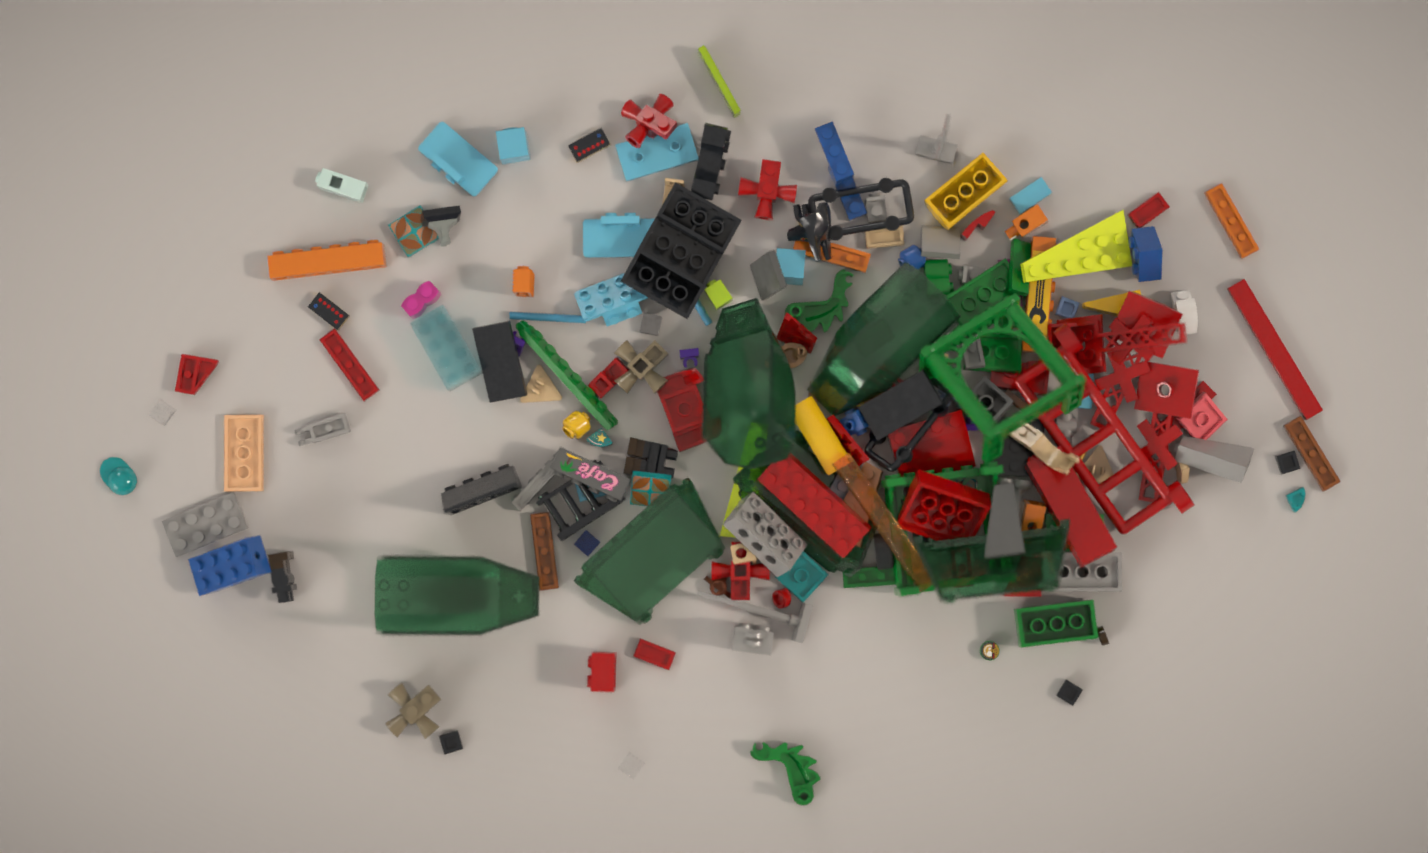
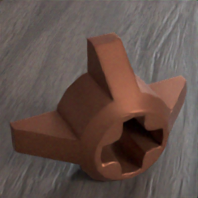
[704,576,731,598]

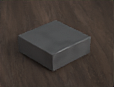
[640,313,662,336]

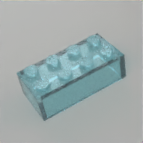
[410,305,482,392]

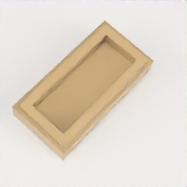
[865,226,905,249]

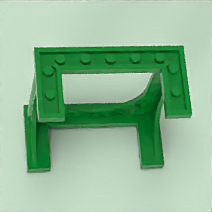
[919,293,1086,464]
[880,462,1017,597]

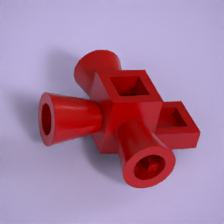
[621,94,678,148]
[738,159,797,220]
[711,542,770,600]

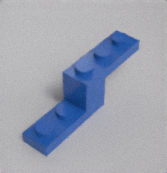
[815,121,867,221]

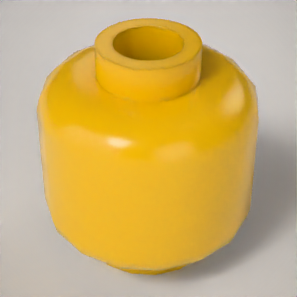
[562,411,591,439]

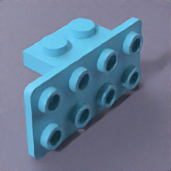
[418,122,498,197]
[583,213,655,258]
[574,273,648,327]

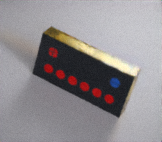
[568,128,611,163]
[308,292,350,331]

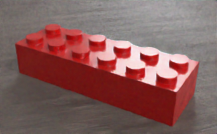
[757,449,872,558]

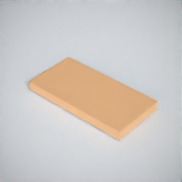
[224,415,264,492]

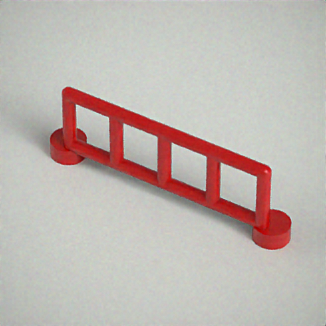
[1013,323,1195,535]

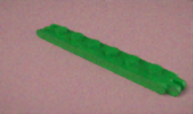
[515,320,618,430]

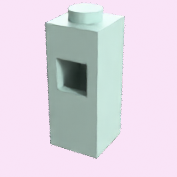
[315,168,369,203]

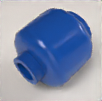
[898,245,926,273]

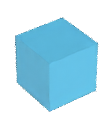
[496,127,531,165]
[776,248,806,285]

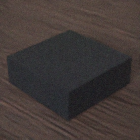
[1275,450,1300,475]
[1056,679,1083,706]
[439,730,464,755]

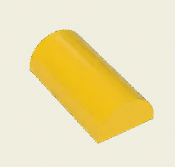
[924,152,1008,230]
[788,396,852,475]

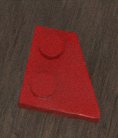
[776,312,817,354]
[175,354,219,395]

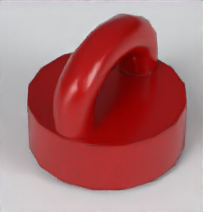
[772,588,791,609]

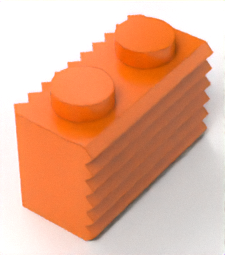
[512,266,535,297]

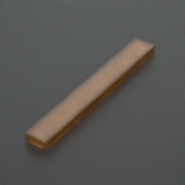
[832,453,938,592]

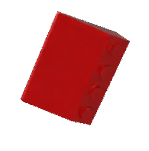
[887,410,976,478]
[896,469,991,551]

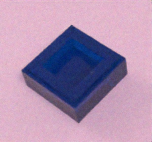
[574,530,601,557]

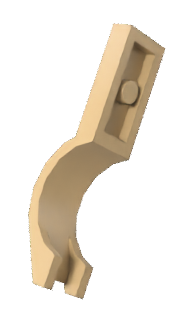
[1009,414,1080,474]

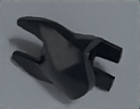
[787,202,831,261]

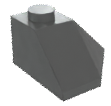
[972,376,1013,422]

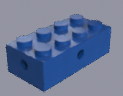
[188,535,271,596]

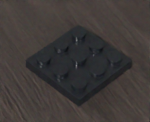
[991,418,1045,476]

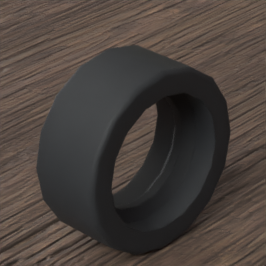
[874,532,893,570]

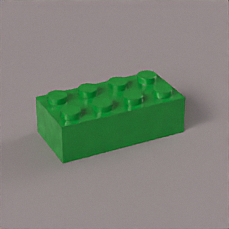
[1014,600,1098,648]

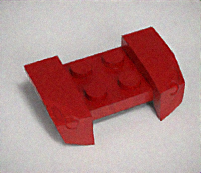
[657,368,720,452]

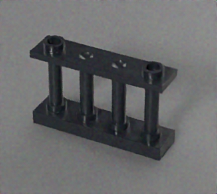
[536,460,626,541]

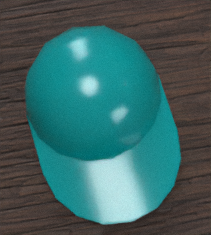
[100,457,137,496]

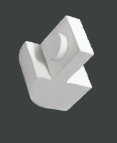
[1170,290,1198,336]

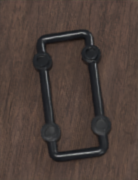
[808,178,914,241]
[864,378,953,472]

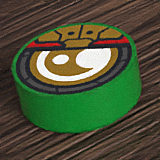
[980,641,1000,660]

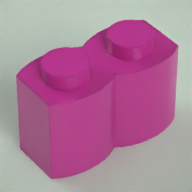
[401,281,441,319]

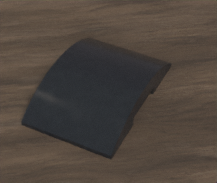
[620,182,742,319]

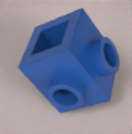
[839,408,869,437]

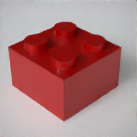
[587,652,617,692]

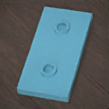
[615,123,699,182]

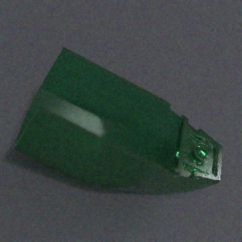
[807,262,961,416]
[702,298,796,469]
[374,556,539,635]

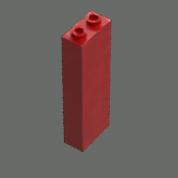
[1024,446,1117,568]

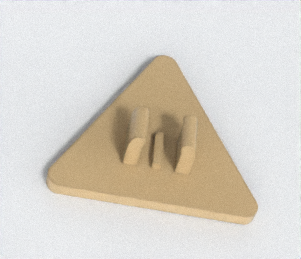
[520,365,562,403]
[1076,445,1113,483]

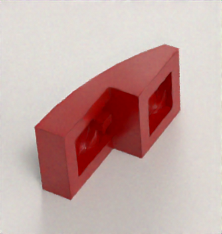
[960,210,996,241]
[588,357,630,399]

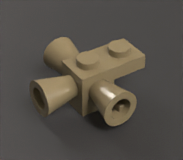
[614,340,668,394]
[385,683,441,739]

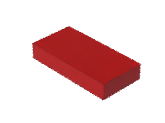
[1127,192,1170,228]
[633,638,676,670]

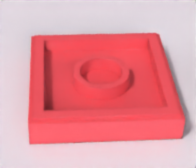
[1176,392,1228,440]

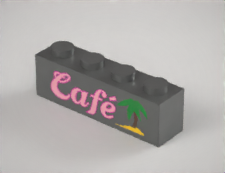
[550,447,631,503]

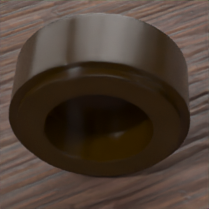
[1097,626,1110,646]

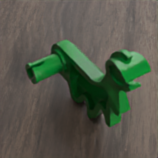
[784,269,853,333]
[750,742,821,805]

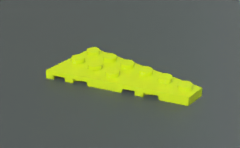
[1020,210,1132,283]

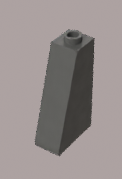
[985,480,1025,560]

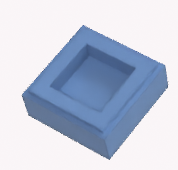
[1054,296,1080,319]

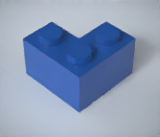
[1128,226,1163,282]

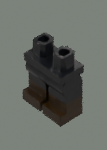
[623,437,678,479]
[268,551,297,603]

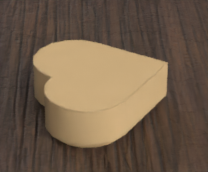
[1175,462,1190,484]

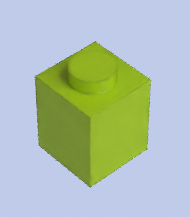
[704,279,733,310]

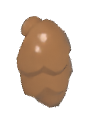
[765,343,807,372]

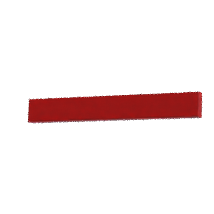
[1227,279,1323,420]

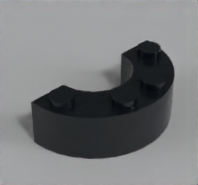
[691,123,731,200]

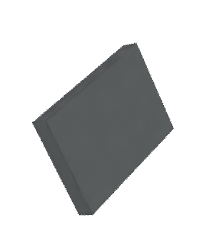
[750,250,787,301]

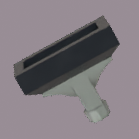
[421,205,461,247]

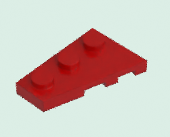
[990,360,1050,396]
[826,415,870,471]

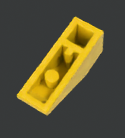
[1081,290,1141,316]

